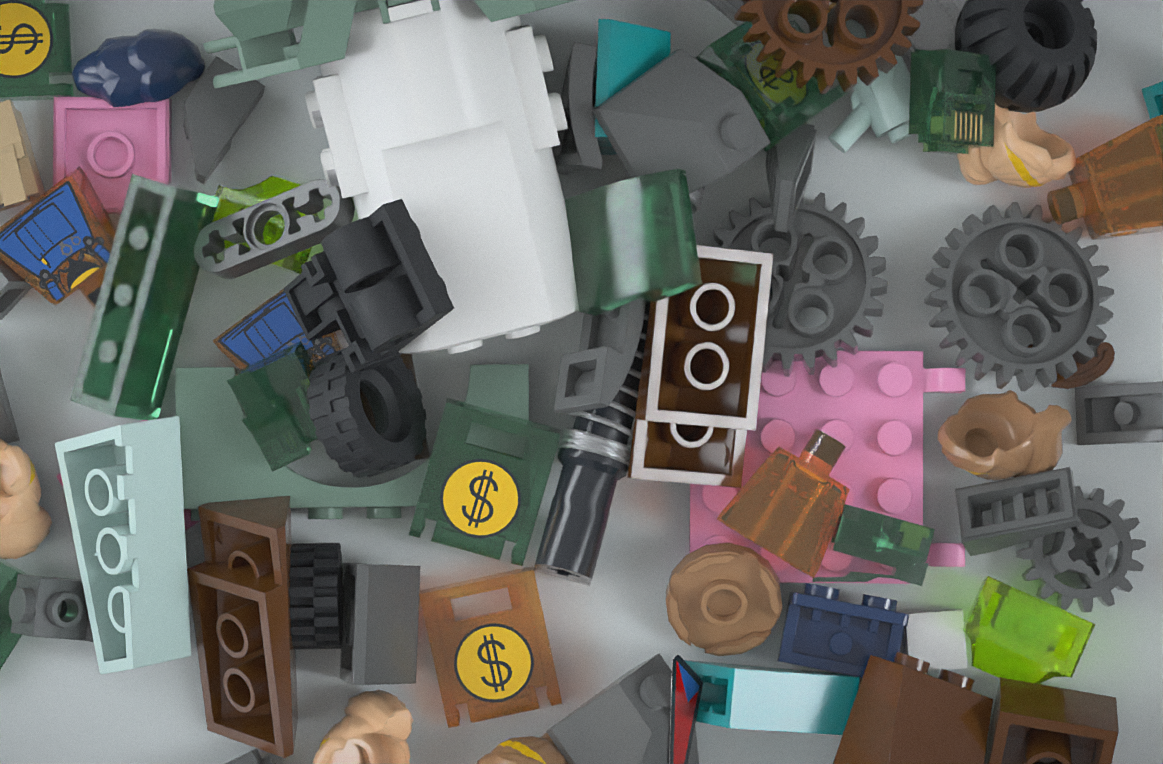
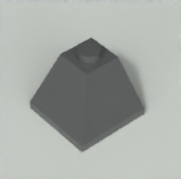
[592,49,771,212]
[546,653,699,764]

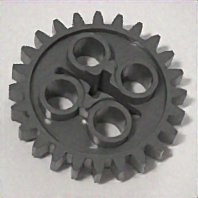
[713,192,888,377]
[924,202,1114,391]

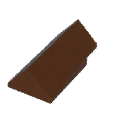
[627,241,773,488]
[187,496,298,758]

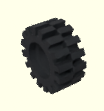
[289,543,343,650]

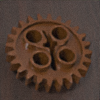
[734,0,924,94]

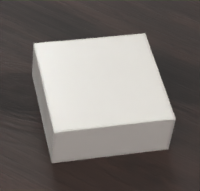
[904,609,968,671]

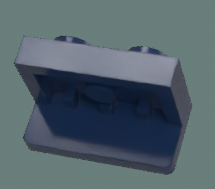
[777,583,909,678]

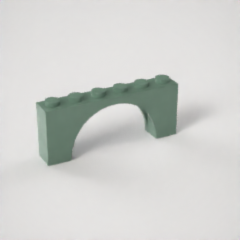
[175,364,530,521]

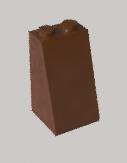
[833,652,993,764]

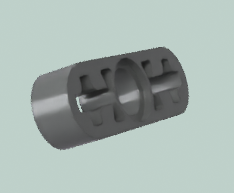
[194,179,355,279]

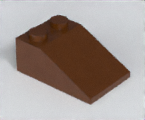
[984,677,1119,764]

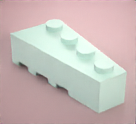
[55,416,191,675]

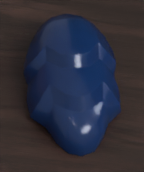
[72,29,205,107]

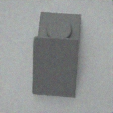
[1075,381,1163,445]

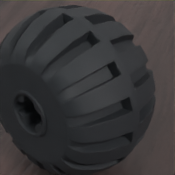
[955,0,1097,113]

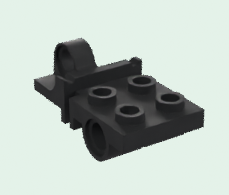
[283,199,454,373]

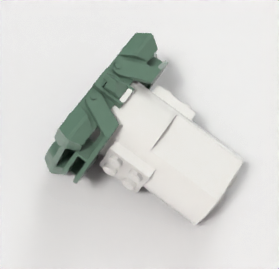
[203,0,588,354]

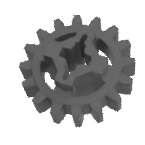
[1016,486,1146,613]

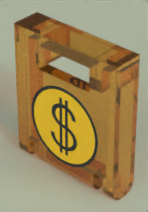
[419,566,563,728]

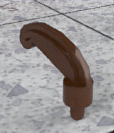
[1027,342,1115,390]

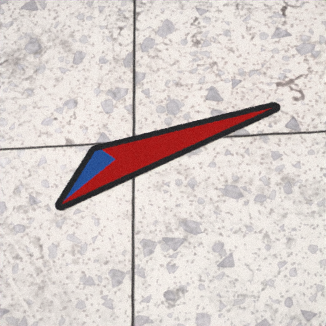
[669,655,703,764]

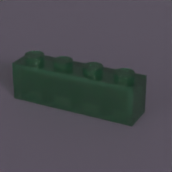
[70,174,219,420]

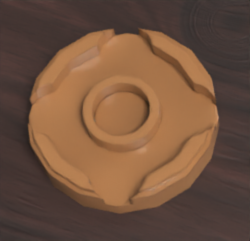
[665,542,782,656]

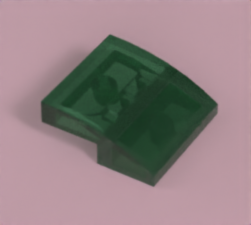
[565,169,702,316]

